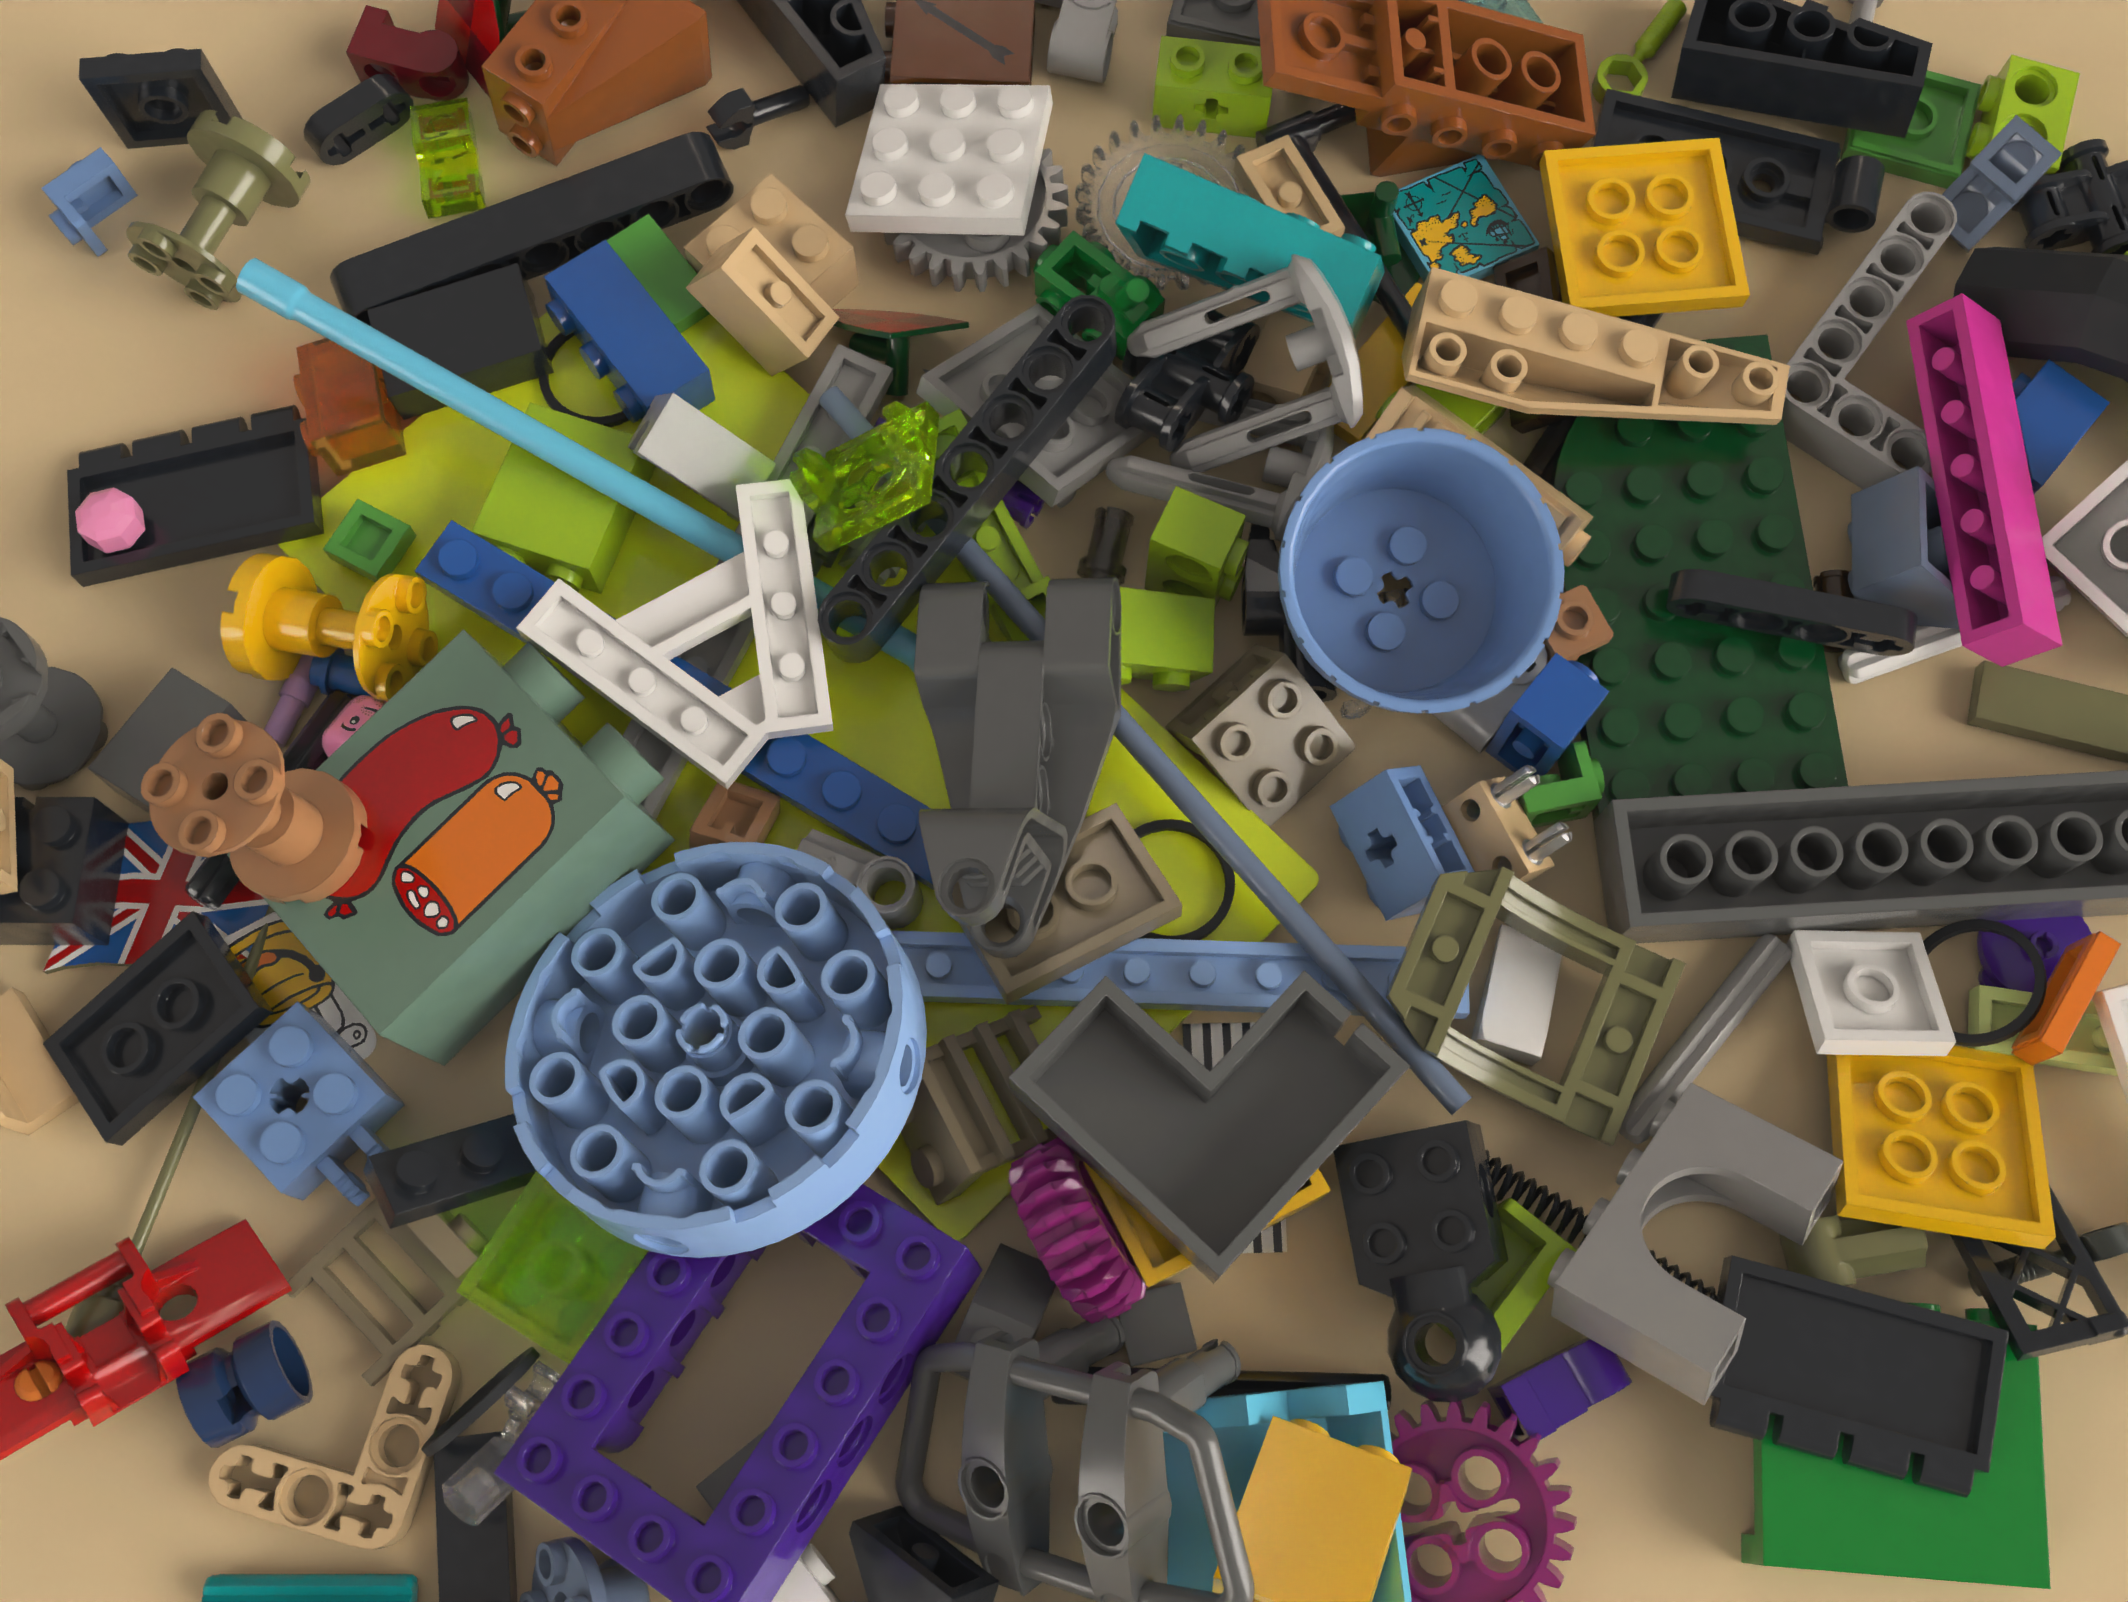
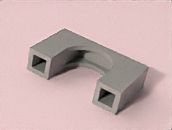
[1547,1082,1843,1405]

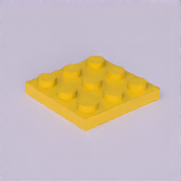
[1539,138,1750,317]
[1826,1045,2056,1249]

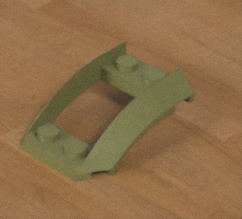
[1386,866,1686,1146]

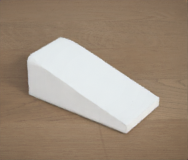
[1471,924,1562,1066]

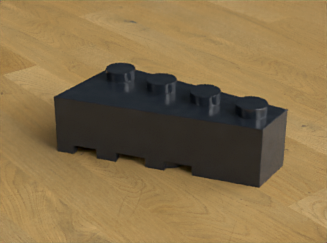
[737,0,886,127]
[1671,0,1933,138]

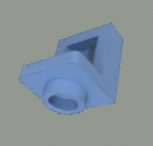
[41,147,138,257]

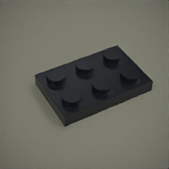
[43,911,273,1146]

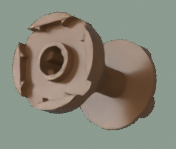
[141,713,367,904]

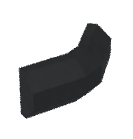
[1953,247,2128,383]

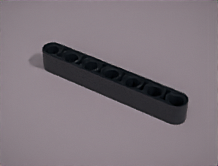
[330,132,734,326]
[817,295,1117,663]

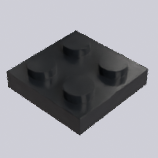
[79,48,243,149]

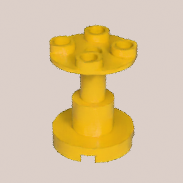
[220,553,438,701]

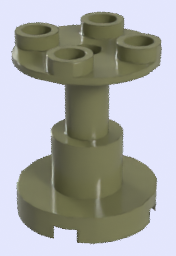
[126,110,310,310]

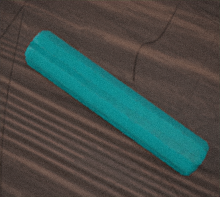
[202,1574,419,1602]

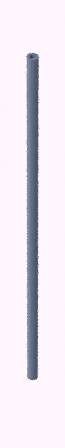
[819,386,1472,1115]

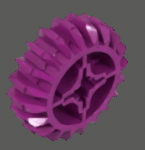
[1008,1137,1146,1324]

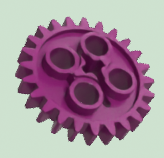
[1390,1400,1577,1602]

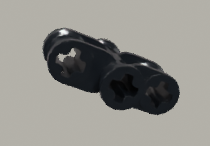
[2011,139,2128,255]
[1114,309,1260,452]

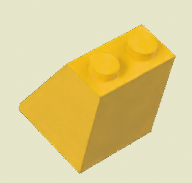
[1212,1416,1412,1602]

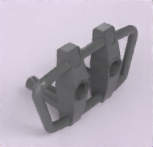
[895,1317,1254,1602]

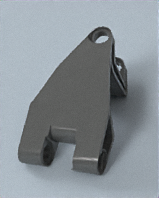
[914,577,1122,959]

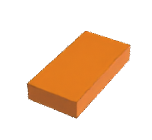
[2011,931,2121,1066]

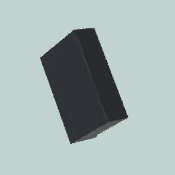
[367,263,554,420]

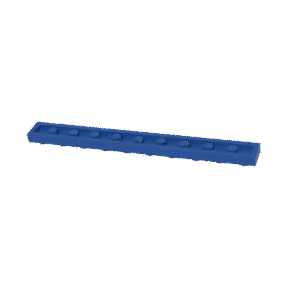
[415,520,934,890]

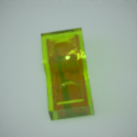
[410,97,486,219]

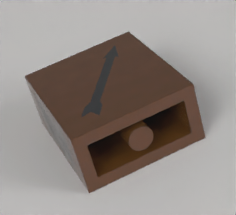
[883,0,1036,85]

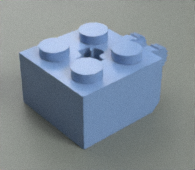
[193,1001,405,1207]

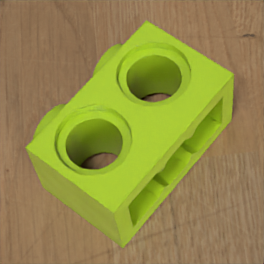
[1965,54,2080,175]
[1144,486,1250,608]

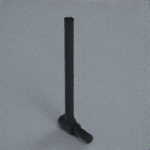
[1256,104,1412,341]

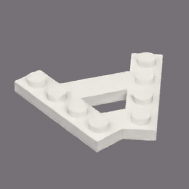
[516,478,834,790]

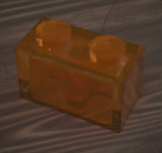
[293,338,407,477]

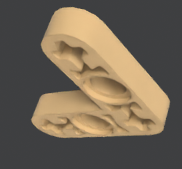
[208,1344,461,1550]

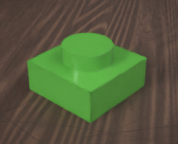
[323,499,417,582]

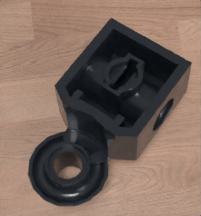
[1333,1120,1509,1402]

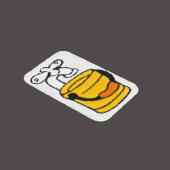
[223,912,377,1059]

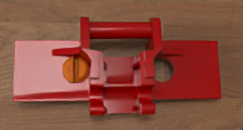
[0,1219,292,1460]

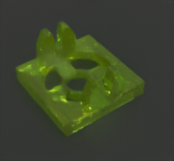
[789,401,940,553]

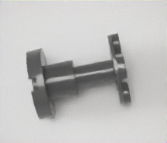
[0,617,108,791]

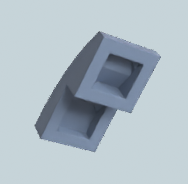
[1942,115,2062,252]

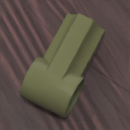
[1779,1215,1929,1286]

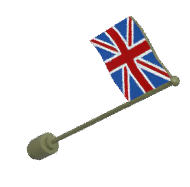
[43,821,275,1338]

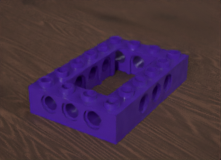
[493,1184,982,1602]

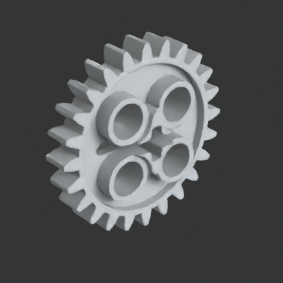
[884,148,1069,292]

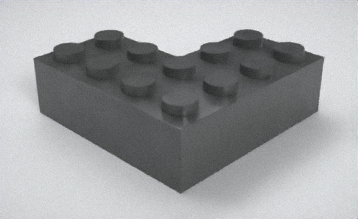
[1008,971,1410,1284]

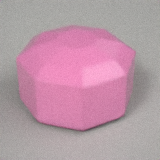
[75,487,145,554]

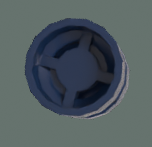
[176,1320,313,1448]

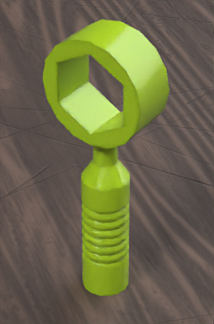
[1592,0,1687,104]

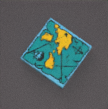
[1393,155,1540,282]

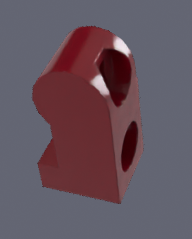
[346,5,469,101]

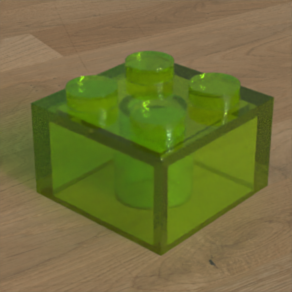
[456,1171,648,1364]

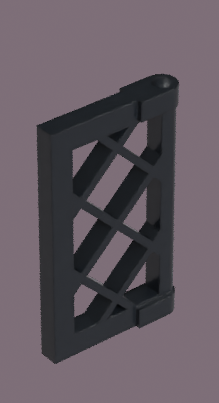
[1950,1185,2128,1361]

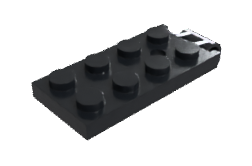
[1591,89,1885,255]

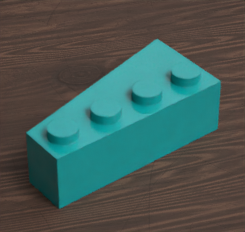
[1115,153,1385,339]

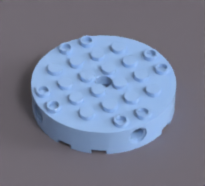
[505,842,927,1258]

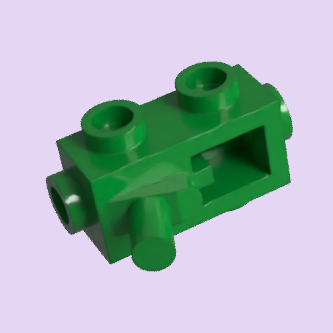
[1033,230,1165,361]

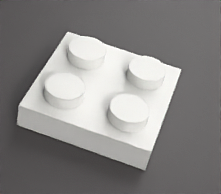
[1786,930,1956,1056]

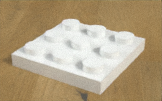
[845,84,1053,236]

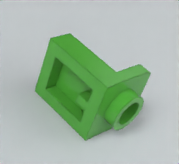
[1517,740,1605,828]

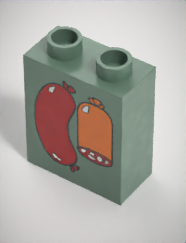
[227,629,675,1066]

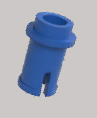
[309,648,371,696]

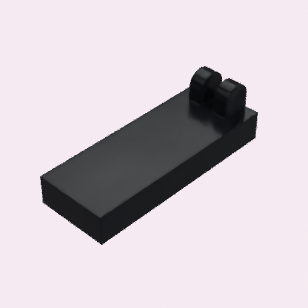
[434,1431,517,1602]

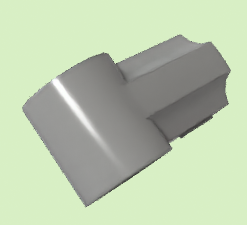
[797,829,923,929]

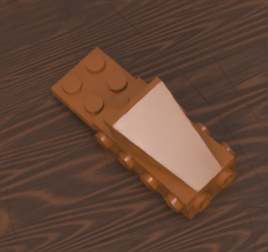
[481,0,712,167]
[1257,0,1596,177]

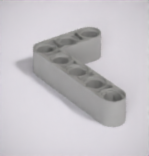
[1782,192,1957,489]

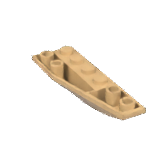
[1401,267,1790,425]

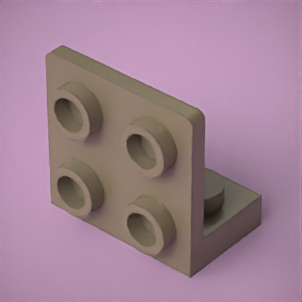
[1165,644,1355,827]

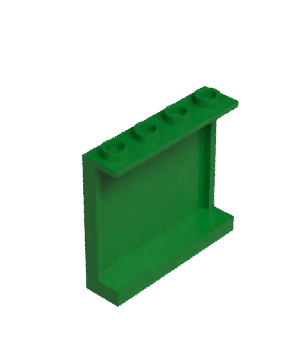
[1741,1303,2051,1589]

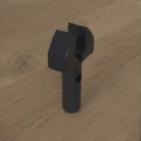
[706,85,810,150]

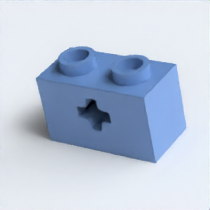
[1329,765,1475,921]

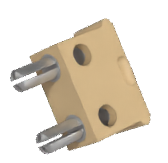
[1441,765,1572,883]

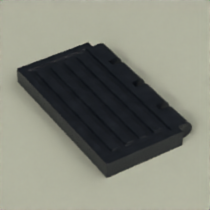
[67,405,324,587]
[1709,1255,2009,1498]

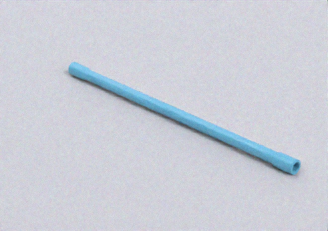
[236,258,916,672]

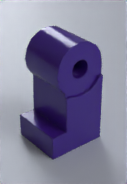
[1487,1337,1632,1442]

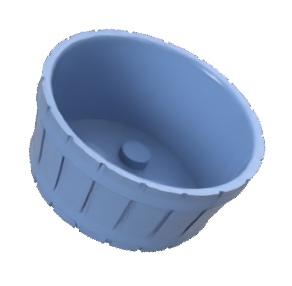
[1278,428,1565,714]

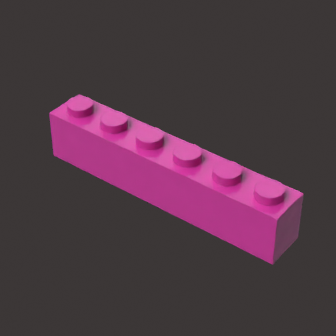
[1906,293,2063,667]

